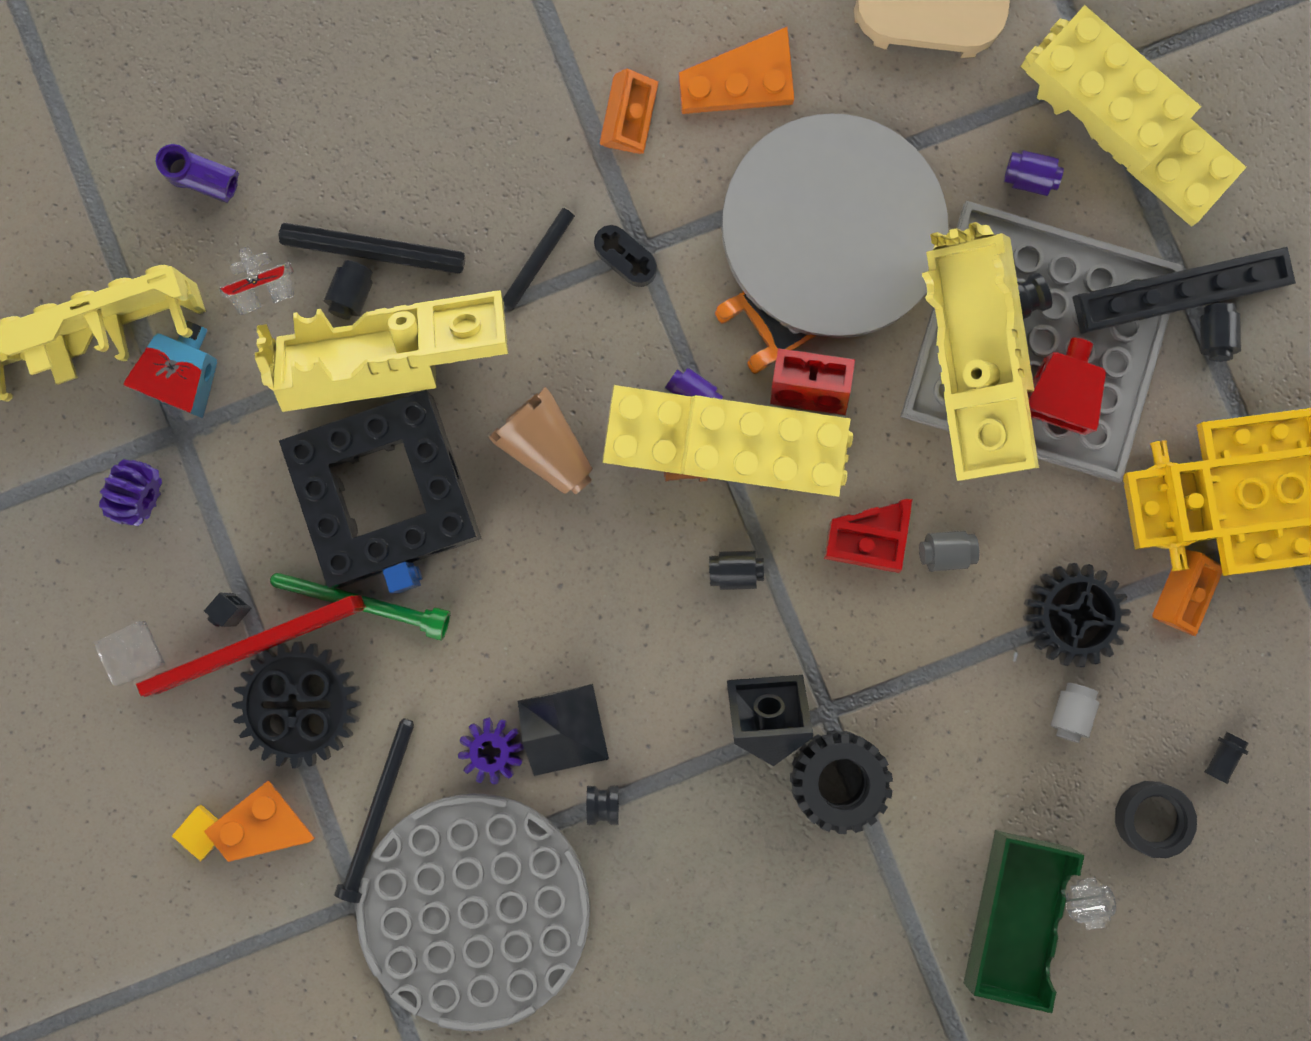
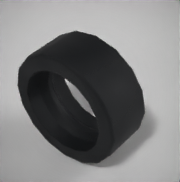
[1115,781,1197,859]

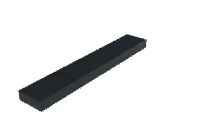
[1072,247,1296,334]

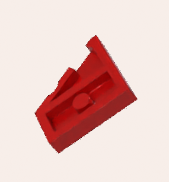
[824,499,913,573]

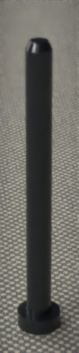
[334,718,414,903]

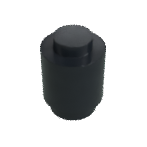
[323,260,373,320]
[1200,303,1241,362]
[709,551,764,590]

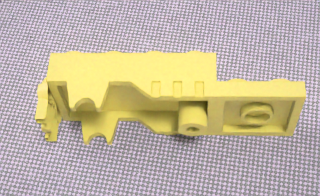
[1020,5,1246,227]
[922,222,1039,481]
[254,290,508,412]
[602,385,853,497]

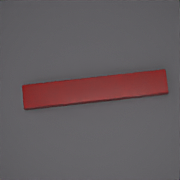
[136,595,366,697]

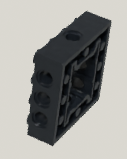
[279,390,482,588]

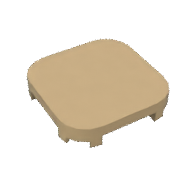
[854,0,1010,58]

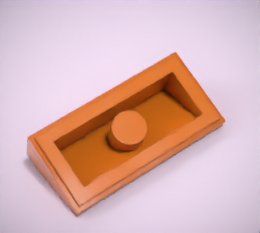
[600,68,659,154]
[1152,549,1222,637]

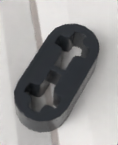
[594,225,657,287]

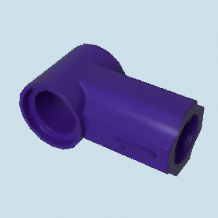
[155,144,239,203]

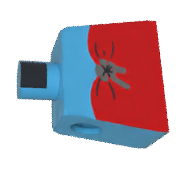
[123,320,217,418]

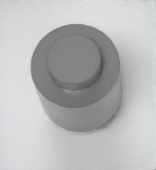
[1051,683,1100,743]

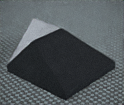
[727,675,813,766]
[518,684,609,776]

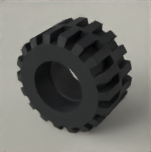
[790,730,893,834]

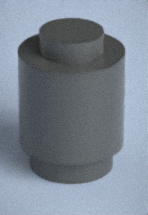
[919,531,980,572]

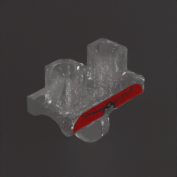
[219,246,295,315]

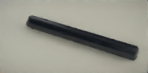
[278,223,465,274]

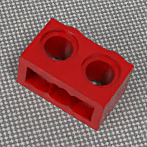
[770,348,855,416]

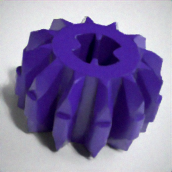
[99,459,162,526]
[458,717,524,785]

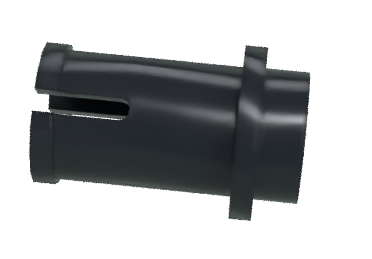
[1204,732,1249,784]

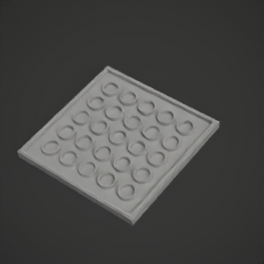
[900,200,1184,483]

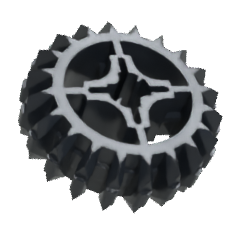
[1023,563,1131,667]

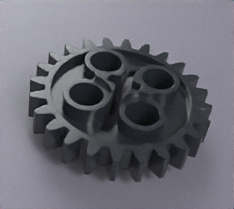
[232,641,361,769]

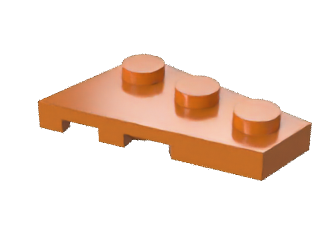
[679,26,794,114]

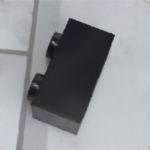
[204,592,252,627]

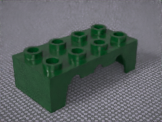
[963,830,1084,1013]

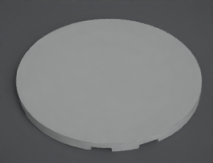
[721,114,948,339]
[356,793,590,1031]

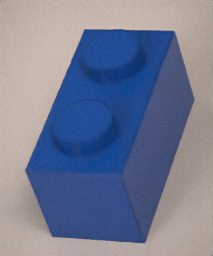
[382,562,423,594]

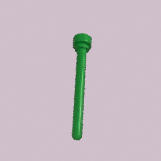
[270,573,451,641]

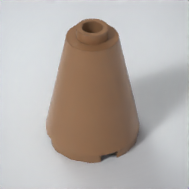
[488,387,593,494]

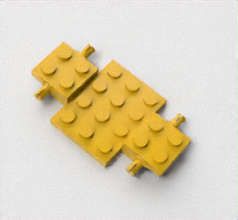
[1123,408,1311,576]

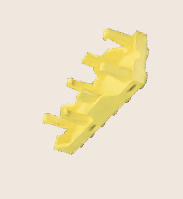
[0,265,206,402]

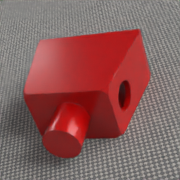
[1027,337,1106,435]

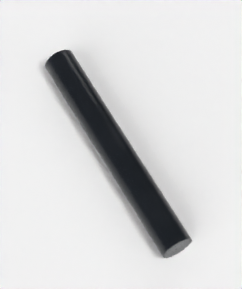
[503,208,575,310]

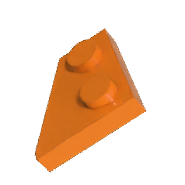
[204,780,315,862]

